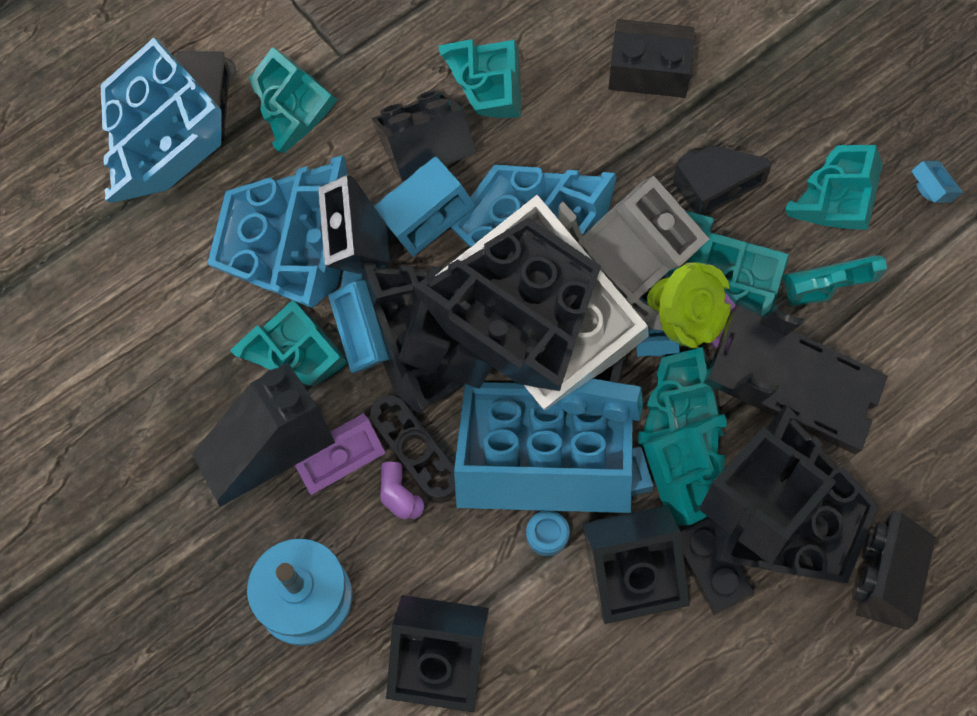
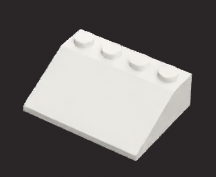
[435,195,649,411]

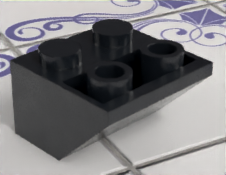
[371,90,477,182]
[852,511,936,630]

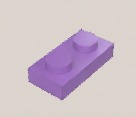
[295,413,385,495]

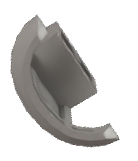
[558,176,709,330]

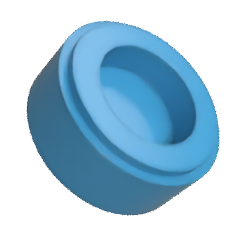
[526,511,570,556]

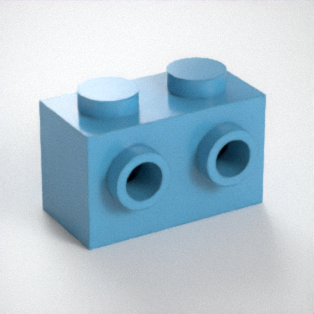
[374,156,476,257]

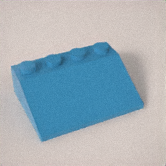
[454,382,633,513]

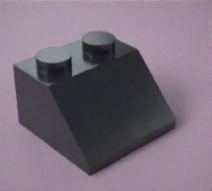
[608,19,694,98]
[583,505,690,624]
[386,595,489,712]

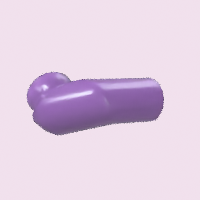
[380,462,424,519]

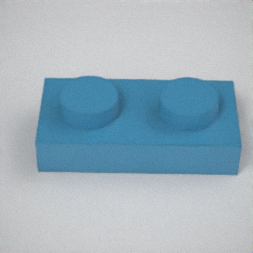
[555,379,643,422]

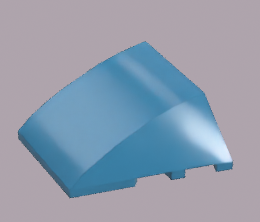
[101,38,221,203]
[207,155,348,308]
[451,164,616,247]

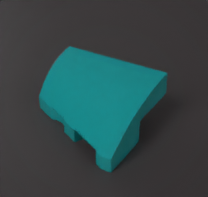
[439,39,522,118]
[783,255,887,307]
[230,300,348,387]

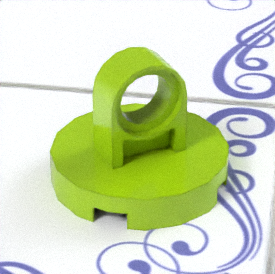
[647,262,731,348]

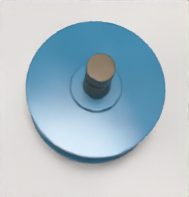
[247,539,353,646]

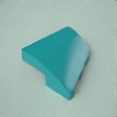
[249,47,338,154]
[785,145,883,230]
[698,232,790,316]
[638,347,725,447]
[643,414,727,525]

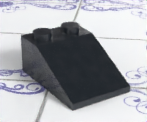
[192,363,335,507]

